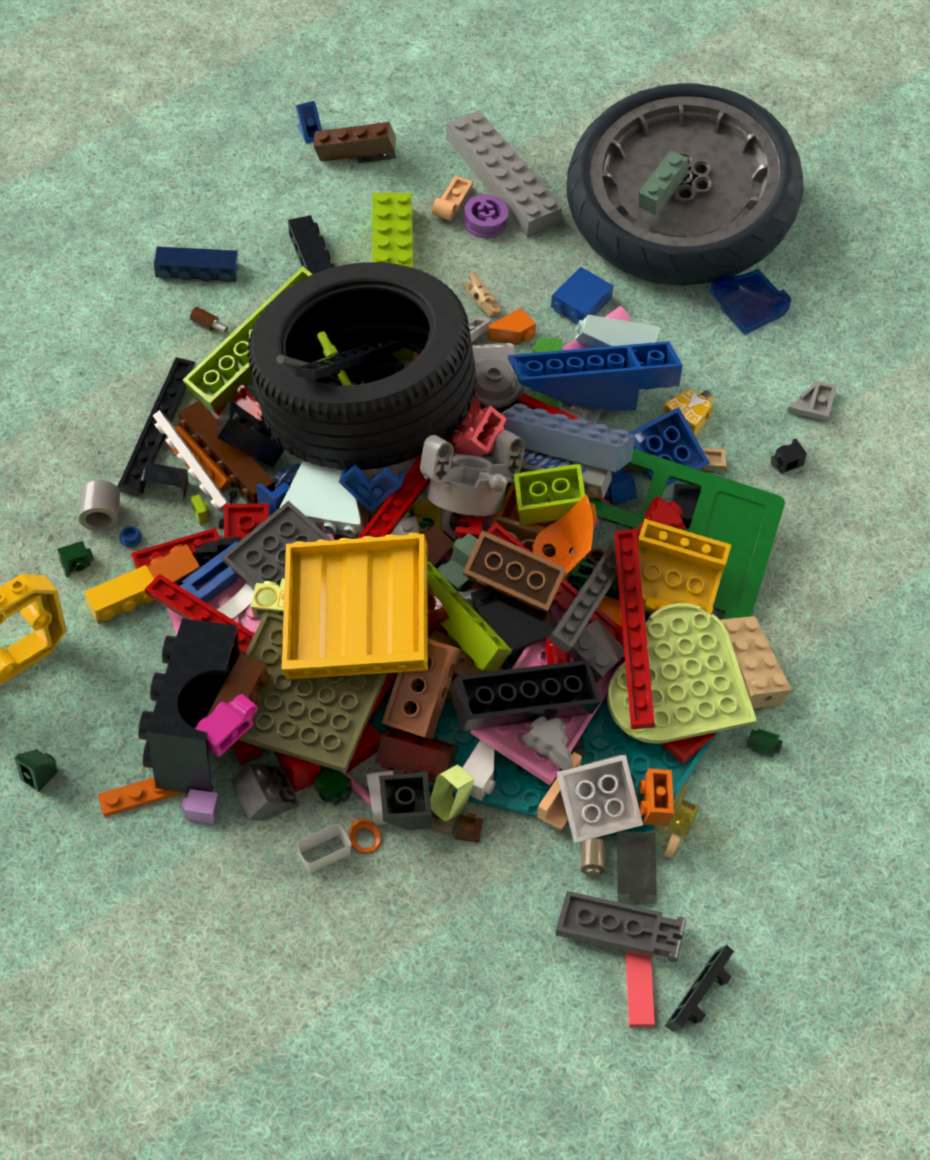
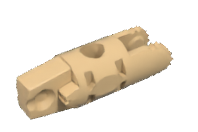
[463,273,502,317]

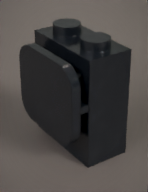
[672,484,701,529]

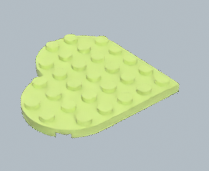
[607,603,757,744]

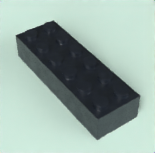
[449,660,601,731]

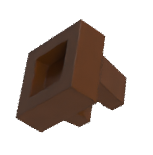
[455,812,483,843]

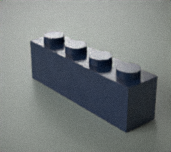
[154,246,239,282]

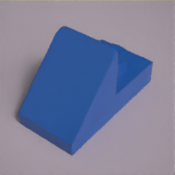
[295,101,322,143]

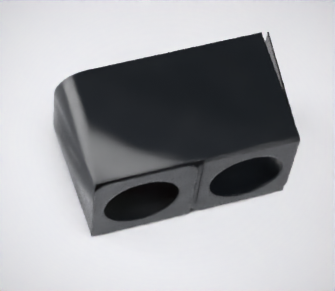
[139,462,189,501]

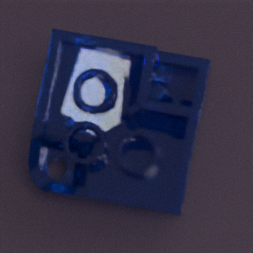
[709,269,791,335]

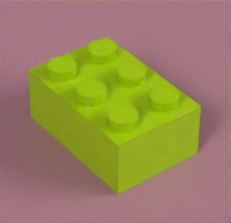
[514,464,585,526]

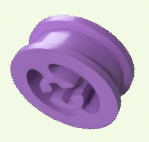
[463,194,508,238]

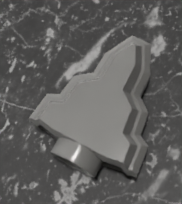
[522,716,573,770]

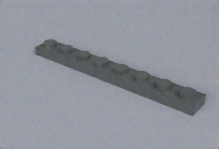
[548,539,618,653]

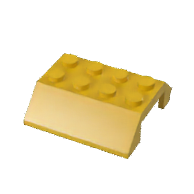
[638,519,731,615]

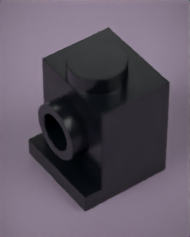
[771,438,807,473]

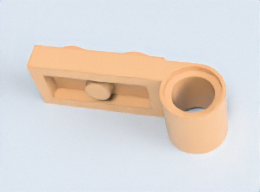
[432,175,473,221]

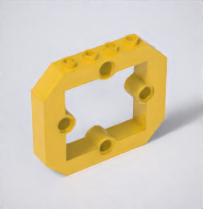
[0,574,67,685]

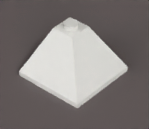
[556,755,643,843]

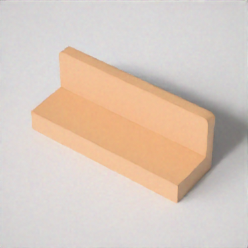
[537,752,582,830]

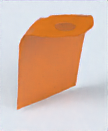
[532,494,593,576]

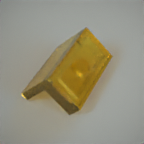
[664,783,700,838]

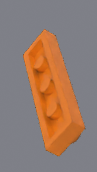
[164,425,232,493]
[98,778,186,817]

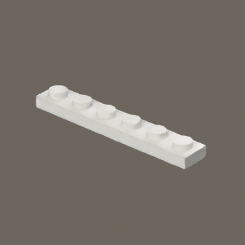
[153,410,230,511]

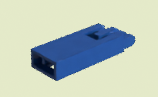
[180,541,240,603]

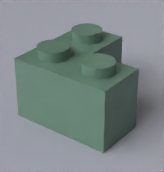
[437,533,478,592]

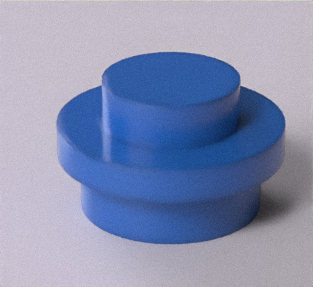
[119,526,142,547]

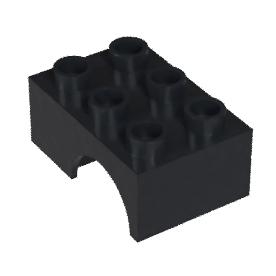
[138,618,240,793]

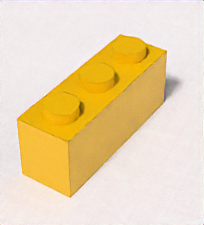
[84,565,154,623]

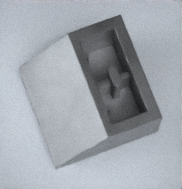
[231,763,300,821]

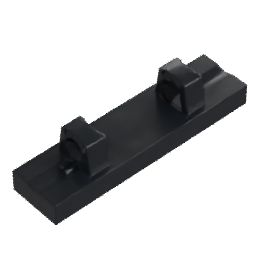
[665,945,734,1032]

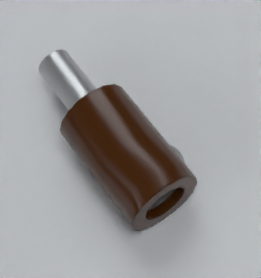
[190,307,228,333]

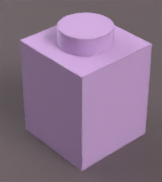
[181,789,219,824]

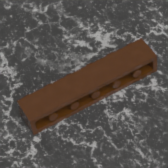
[178,400,275,504]

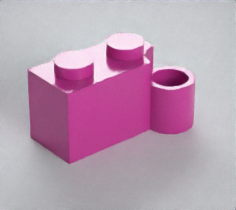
[195,694,258,757]

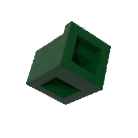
[57,541,94,577]

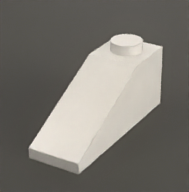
[458,740,495,801]

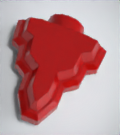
[637,496,686,539]

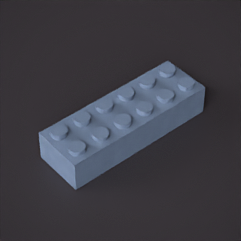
[495,404,635,472]

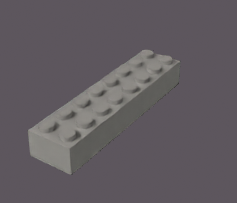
[446,110,562,238]

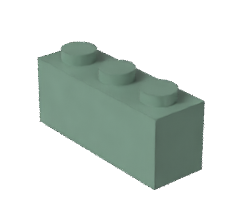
[639,150,688,215]

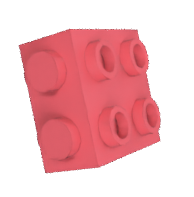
[452,406,507,457]

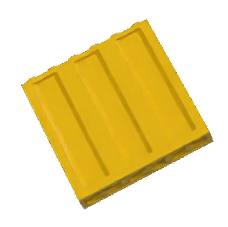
[282,533,428,680]

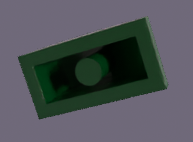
[15,749,58,792]

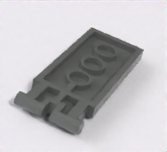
[556,891,686,962]

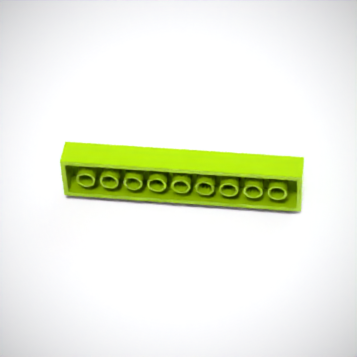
[372,193,414,360]

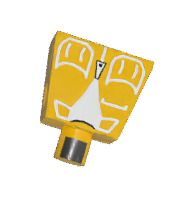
[663,389,713,436]

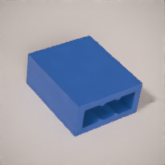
[551,267,614,324]

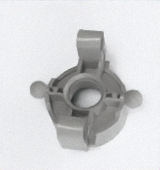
[420,430,525,516]

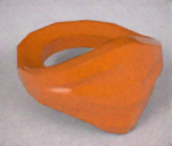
[349,818,381,854]

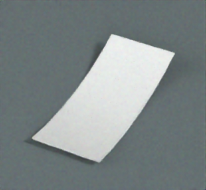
[217,584,254,619]

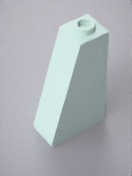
[575,315,660,348]

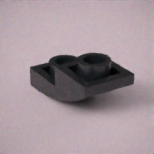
[195,537,241,566]

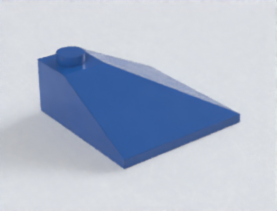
[628,407,710,487]

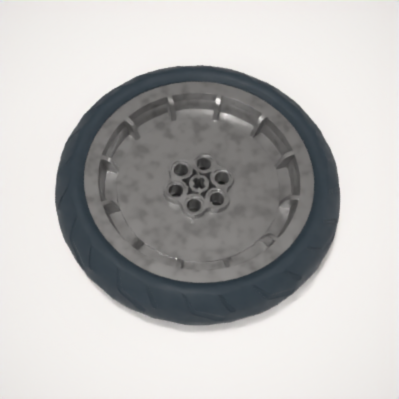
[566,83,803,285]

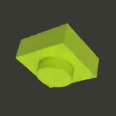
[191,494,210,525]

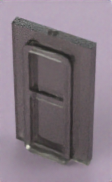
[617,831,657,905]

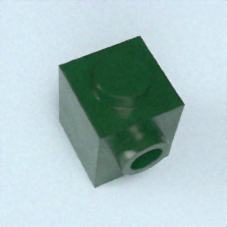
[314,767,352,806]

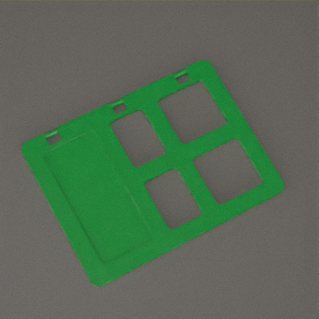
[570,449,785,620]

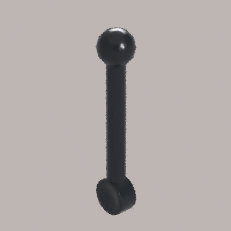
[218,491,238,528]

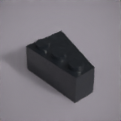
[217,400,285,467]

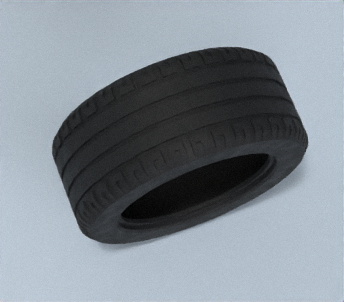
[248,262,477,470]

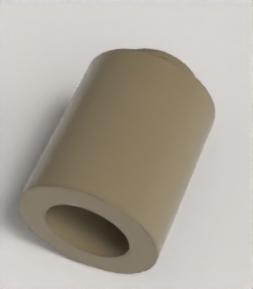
[581,838,605,878]

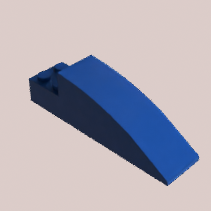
[508,341,683,410]

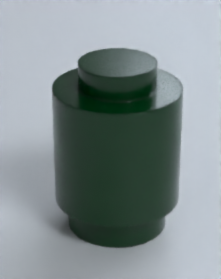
[747,729,783,757]

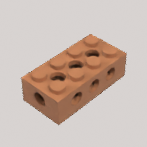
[382,639,461,739]

